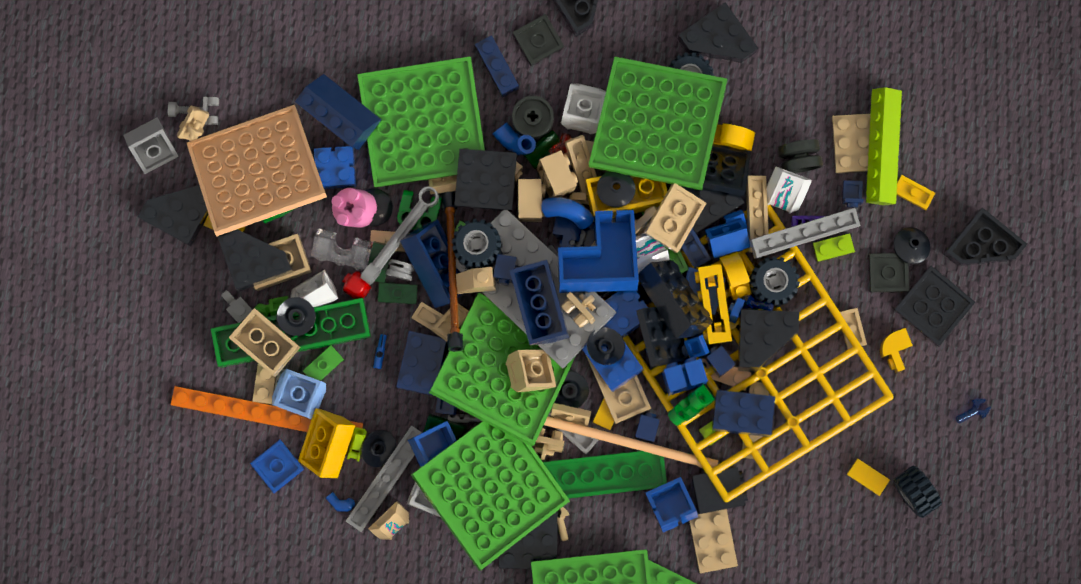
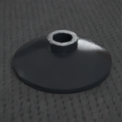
[597,171,635,208]
[365,188,393,226]
[893,227,931,264]
[277,297,316,336]
[587,327,625,365]
[555,371,589,408]
[361,430,396,467]

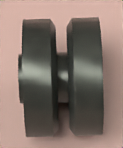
[512,96,554,141]
[777,139,823,174]

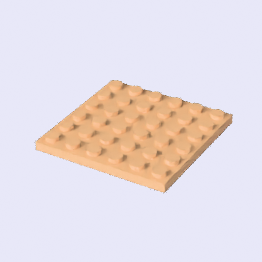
[187,105,327,236]

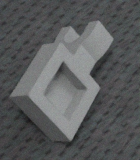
[221,290,252,323]

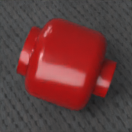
[342,271,372,299]

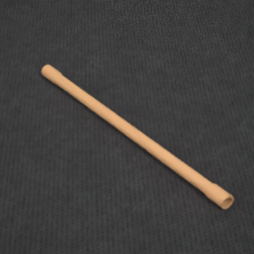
[544,416,718,468]

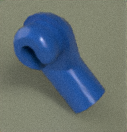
[326,492,355,512]

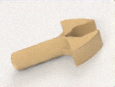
[569,192,589,205]
[557,507,569,541]

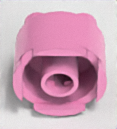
[331,188,377,228]

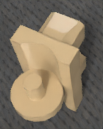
[177,106,209,141]
[561,292,596,328]
[531,428,564,460]

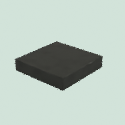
[513,14,564,66]
[869,253,909,292]

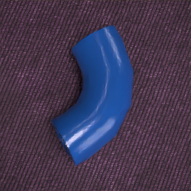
[492,122,536,155]
[541,197,594,229]

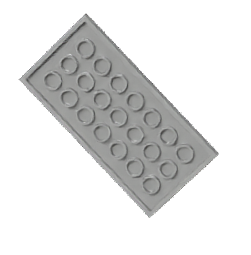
[455,210,617,369]

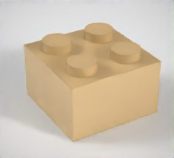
[518,179,546,222]

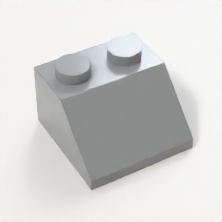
[124,117,179,174]

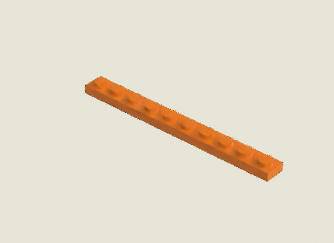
[171,386,363,441]

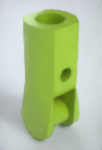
[347,427,367,462]

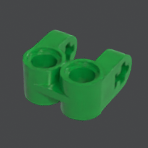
[397,190,442,230]
[668,384,716,426]

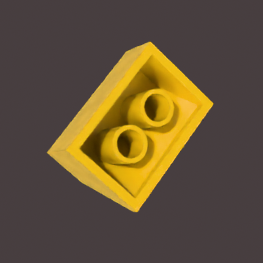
[298,408,355,478]

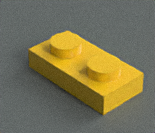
[897,175,935,210]

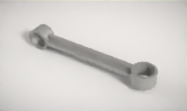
[360,186,439,285]

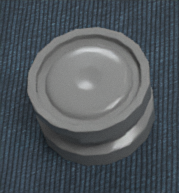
[386,259,414,281]

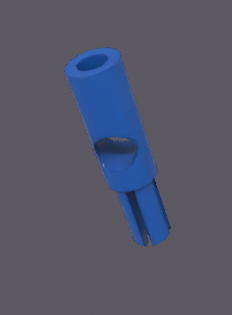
[373,334,386,369]

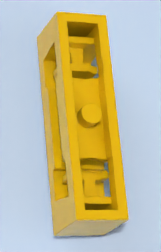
[694,264,732,344]

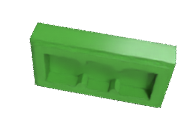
[303,345,344,381]

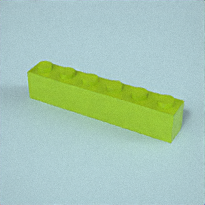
[866,87,902,205]

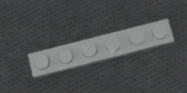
[749,208,860,258]
[346,426,422,532]

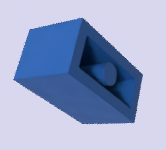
[705,219,750,258]

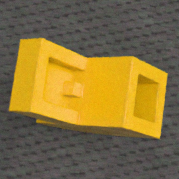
[713,123,755,151]
[720,252,751,300]
[880,328,913,373]

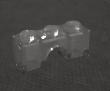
[311,229,373,270]

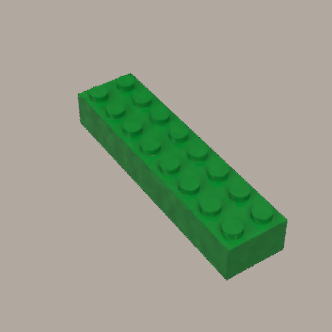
[211,298,371,368]

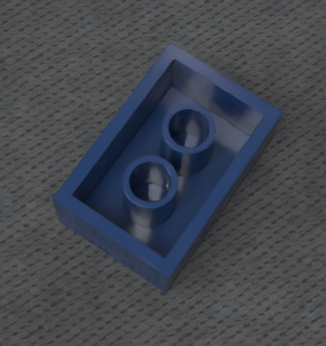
[396,331,447,396]
[712,390,775,437]

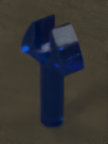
[742,295,774,311]
[956,399,991,424]

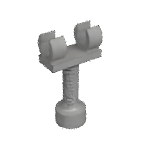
[168,97,219,125]

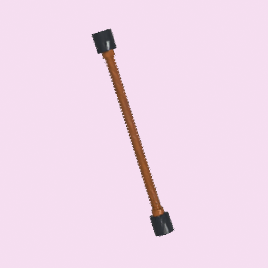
[442,192,464,352]

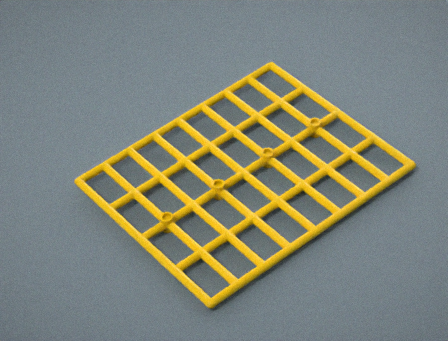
[603,205,894,502]

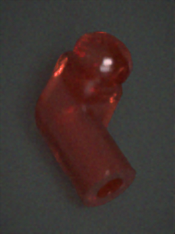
[549,133,571,155]

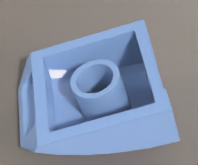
[272,369,326,420]

